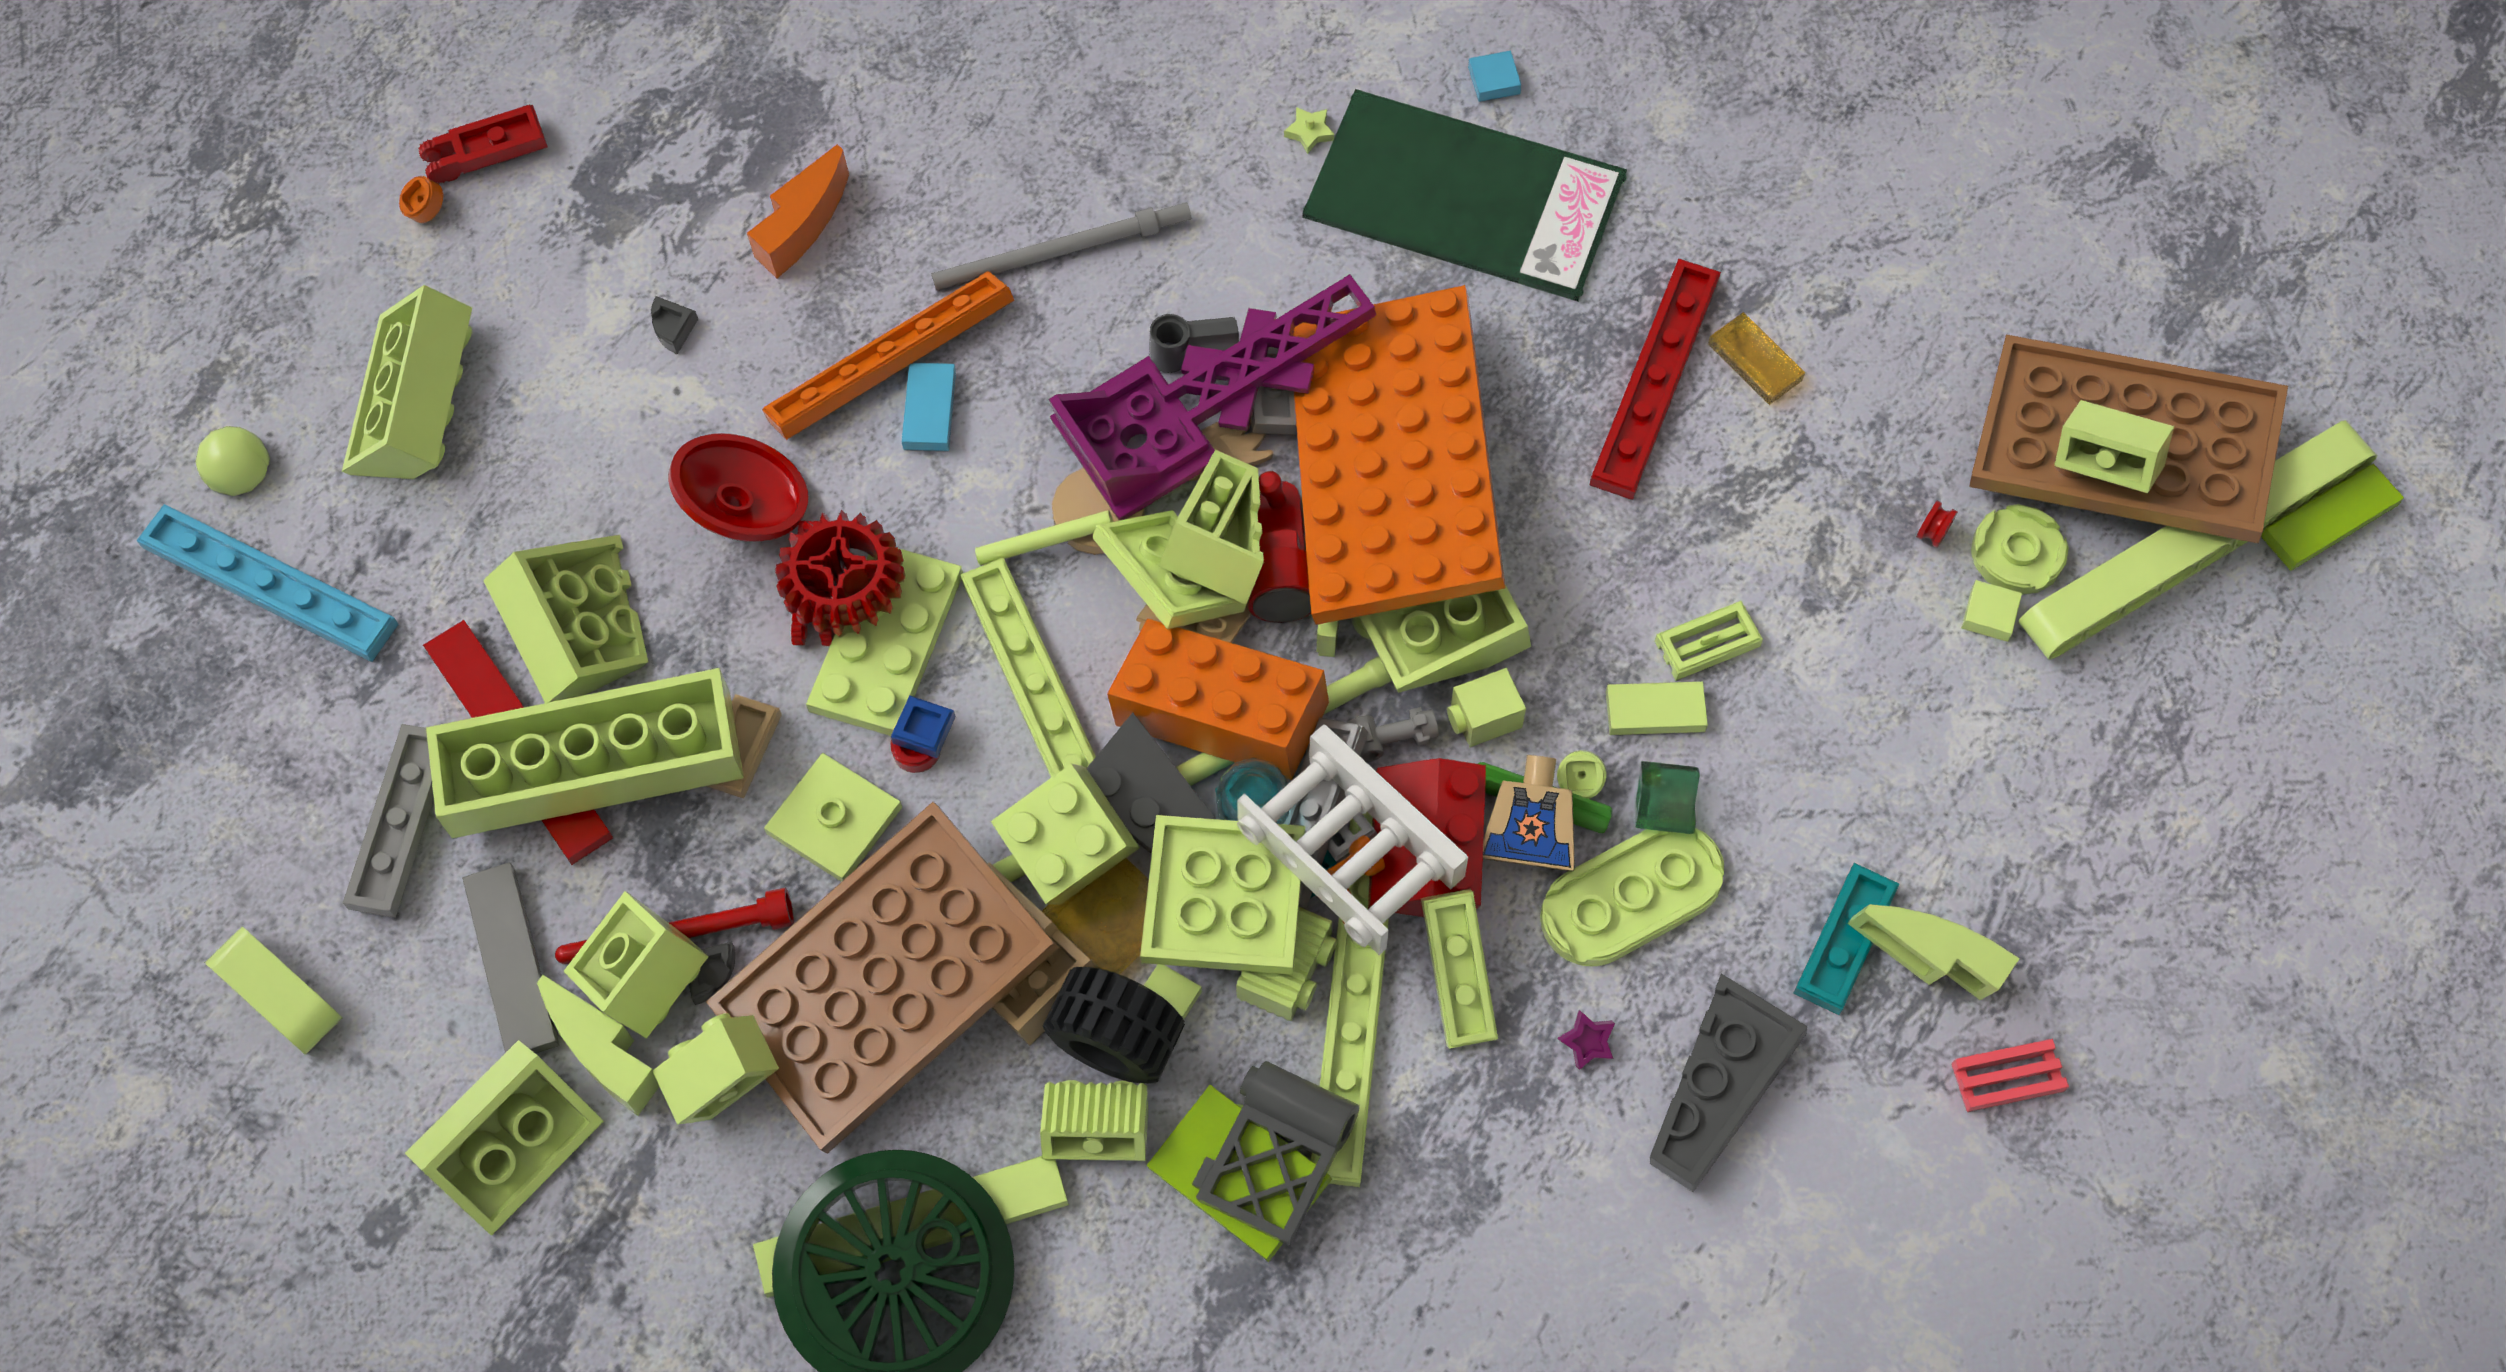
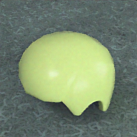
[195,426,270,496]

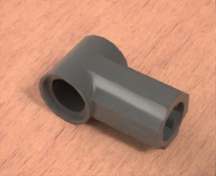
[1149,314,1239,373]

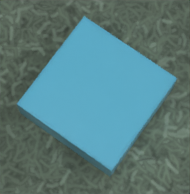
[1468,50,1521,102]

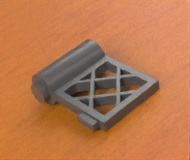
[1192,1061,1359,1246]

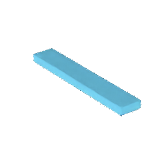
[136,504,399,662]

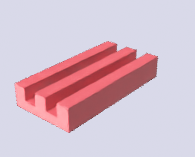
[1951,1039,2069,1112]

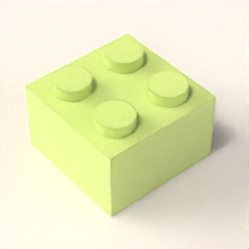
[991,763,1140,905]

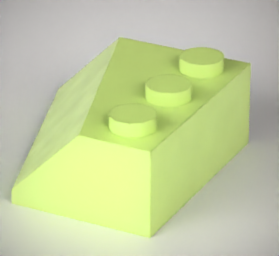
[483,535,648,703]

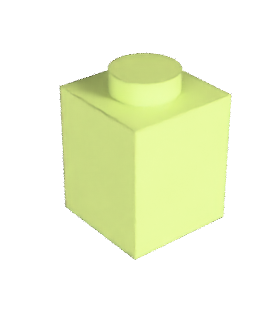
[1447,668,1526,747]

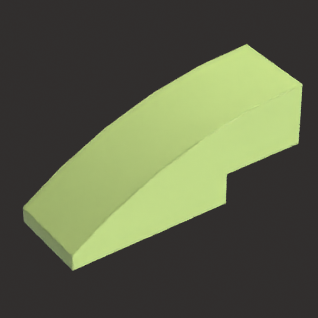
[1848,904,2019,1000]
[537,975,660,1116]

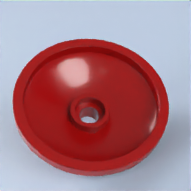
[668,433,808,542]

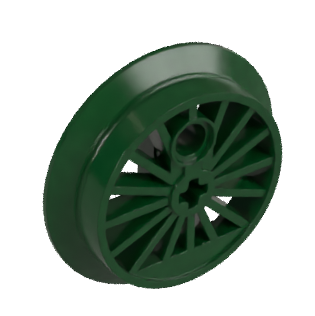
[772,1150,1015,1372]

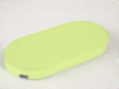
[1540,822,1724,966]

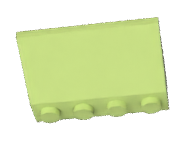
[1359,585,1531,693]

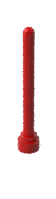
[555,887,794,964]

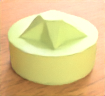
[1557,750,1607,799]

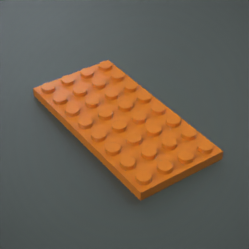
[1293,285,1506,625]

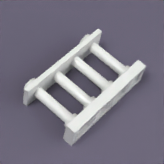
[1237,724,1468,955]

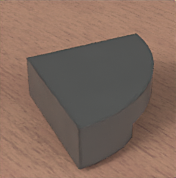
[651,296,698,354]
[689,941,735,1005]

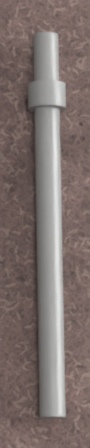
[931,202,1192,291]

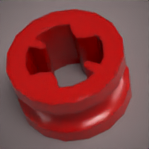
[1916,500,1958,548]

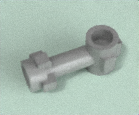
[1348,707,1439,763]

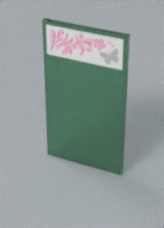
[1302,89,1627,302]

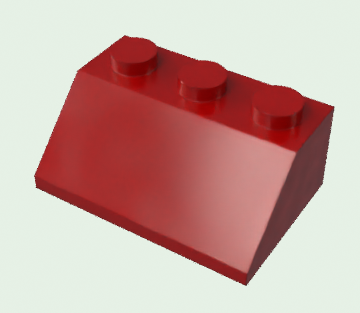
[1368,758,1486,917]

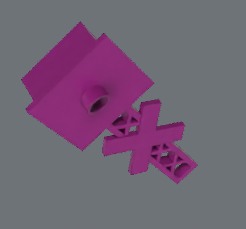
[1049,274,1376,521]

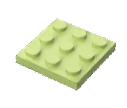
[1140,815,1306,975]

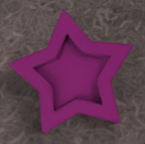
[1557,1010,1615,1070]

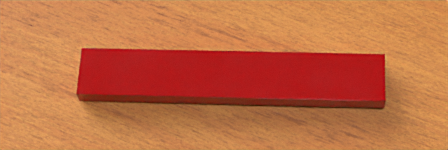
[1589,258,1721,500]
[423,620,613,865]

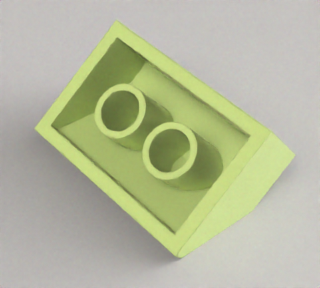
[405,1040,604,1236]

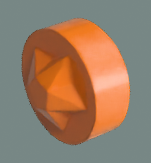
[399,176,443,223]

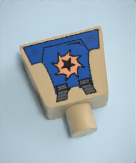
[1483,755,1575,871]

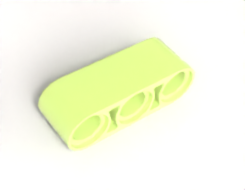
[204,927,342,1055]

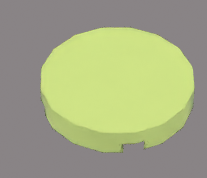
[1971,504,2069,595]

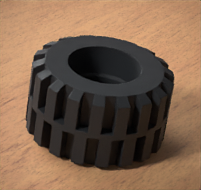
[1043,967,1185,1084]

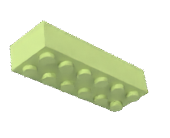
[426,668,744,839]

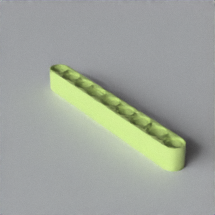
[2018,420,2377,660]

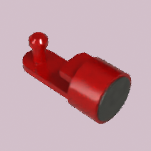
[1248,471,1311,623]

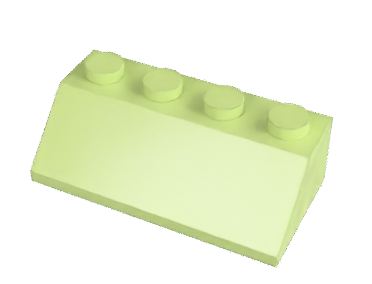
[342,285,472,479]

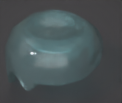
[1216,758,1289,824]

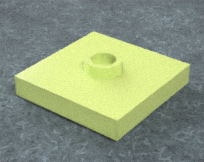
[764,752,902,882]

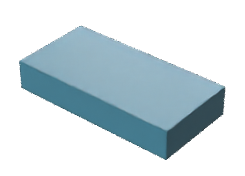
[902,363,956,451]

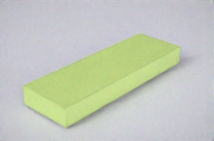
[1421,889,1498,1049]

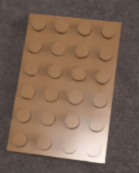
[1969,334,2288,544]
[706,801,1059,1154]

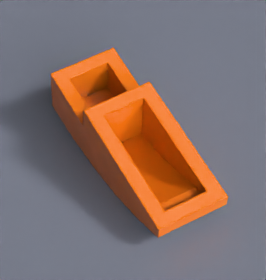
[747,144,849,279]

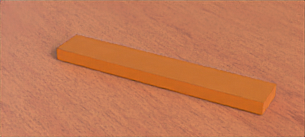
[762,271,1015,440]

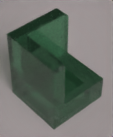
[1635,761,1700,834]

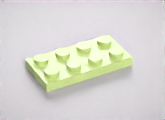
[806,548,963,736]

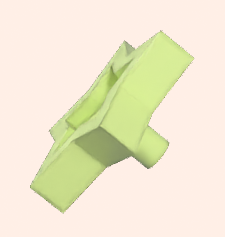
[1284,107,1334,154]

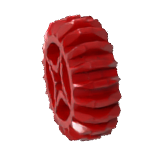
[775,510,905,637]

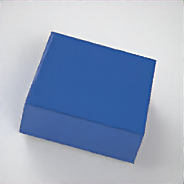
[891,695,956,758]

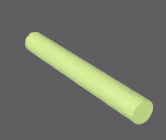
[975,510,1113,566]

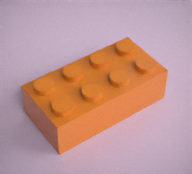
[1107,618,1329,780]

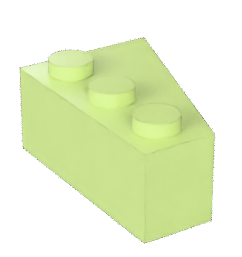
[1159,450,1264,605]

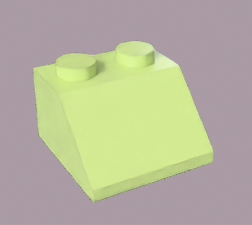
[563,891,708,1039]

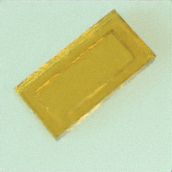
[1708,312,1805,405]

